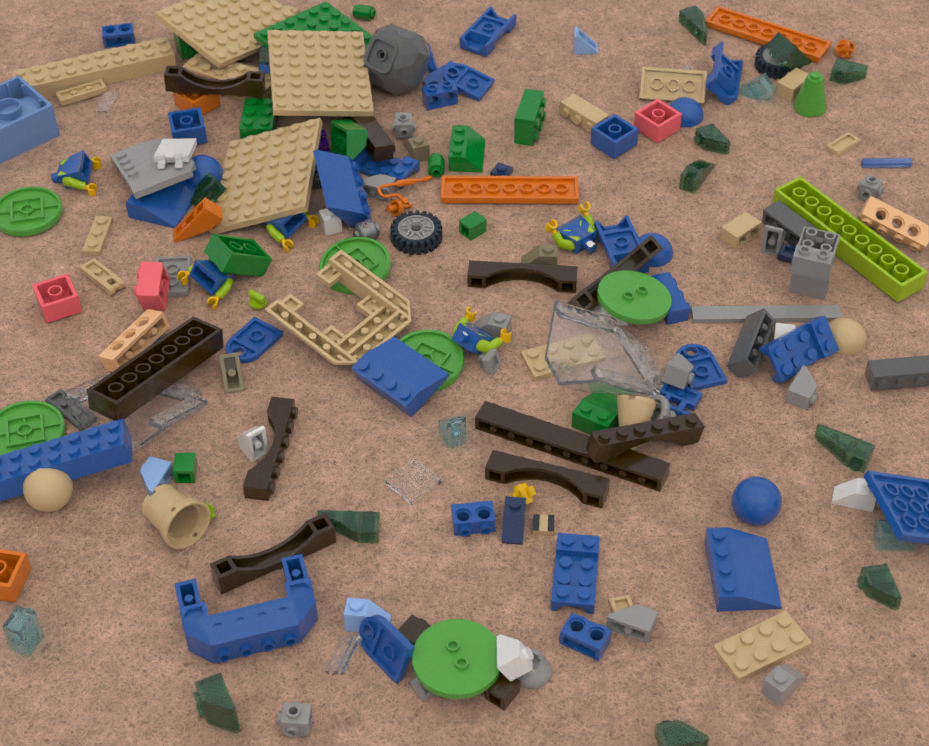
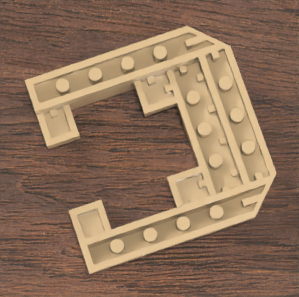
[265,250,411,365]

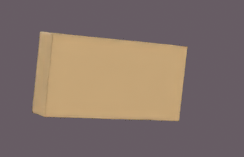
[825,132,861,157]

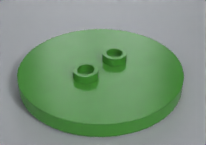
[0,186,63,237]
[319,237,391,295]
[597,270,672,325]
[400,330,464,392]
[0,400,66,455]
[412,619,500,699]

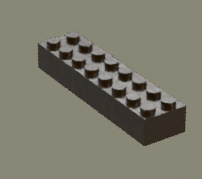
[87,316,224,421]

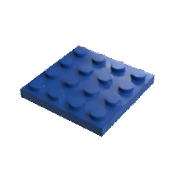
[863,471,929,544]

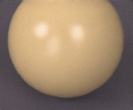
[828,317,867,355]
[23,468,73,512]

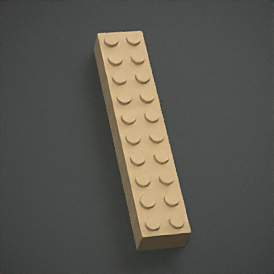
[11,37,176,98]

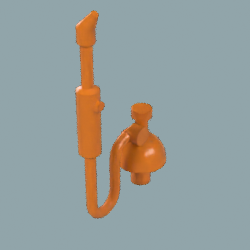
[377,176,433,217]

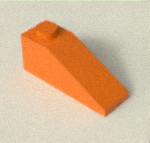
[173,198,223,242]

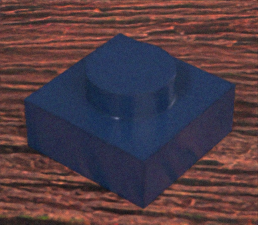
[490,162,513,176]
[777,243,796,263]

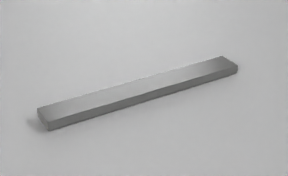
[691,305,842,323]

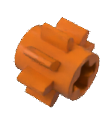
[835,39,855,59]

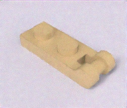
[80,258,126,296]

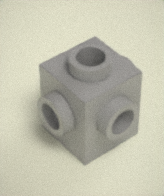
[392,112,415,138]
[857,174,884,202]
[277,702,313,737]

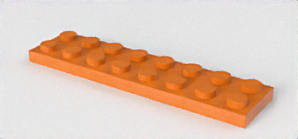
[705,6,832,63]
[441,176,579,204]

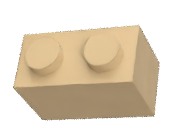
[776,68,808,102]
[720,212,761,250]

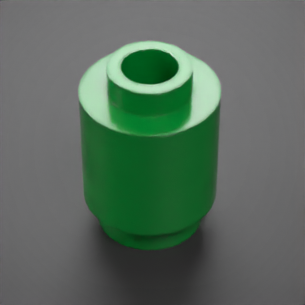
[352,4,376,21]
[428,153,445,177]

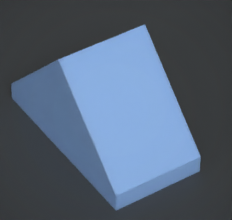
[573,26,598,54]

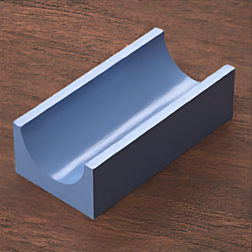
[0,75,60,164]

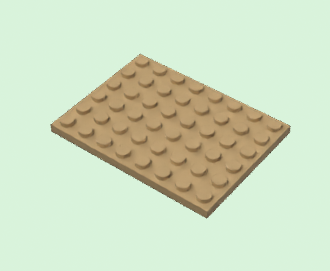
[154,0,294,69]
[267,30,374,116]
[209,118,322,234]

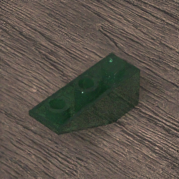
[317,510,381,544]

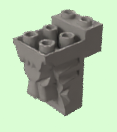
[788,226,841,300]

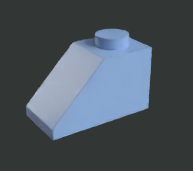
[140,456,173,496]
[344,598,391,633]

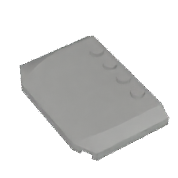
[110,137,196,199]

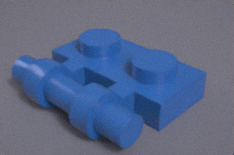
[659,383,703,416]

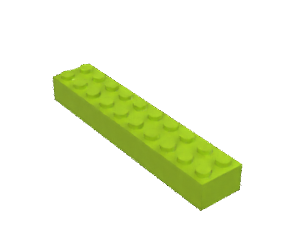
[772,176,928,302]

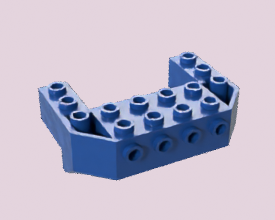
[174,554,318,664]

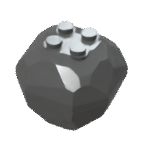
[364,24,430,96]

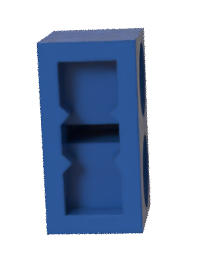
[102,23,136,48]
[422,80,458,111]
[451,500,496,537]
[559,613,612,661]

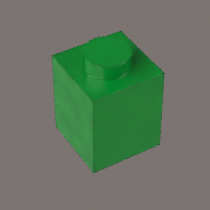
[459,211,487,241]
[173,452,198,483]

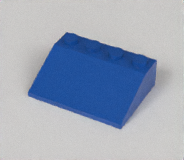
[313,150,372,229]
[126,180,201,228]
[351,336,450,417]
[704,527,782,612]

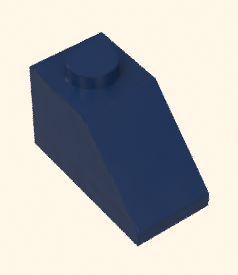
[502,496,526,545]

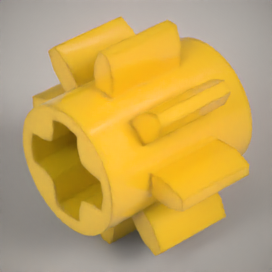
[509,482,536,504]

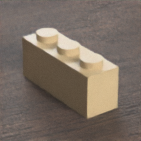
[560,94,610,132]

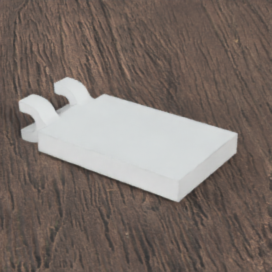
[154,138,197,168]

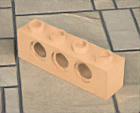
[857,196,929,251]
[98,309,171,372]

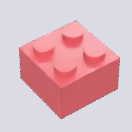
[634,99,682,143]
[134,262,170,311]
[32,273,82,323]

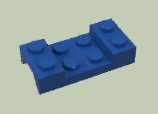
[460,7,517,57]
[705,41,743,105]
[353,148,420,189]
[594,215,650,273]
[759,316,839,383]
[550,533,600,614]

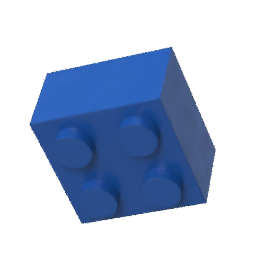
[168,107,208,144]
[590,114,639,159]

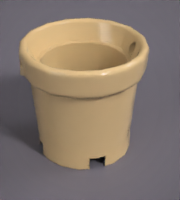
[142,484,210,549]

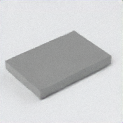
[155,256,192,297]

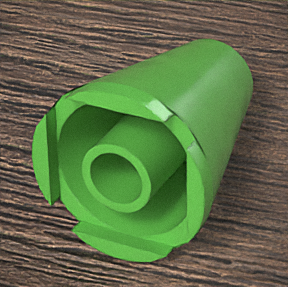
[794,71,826,118]

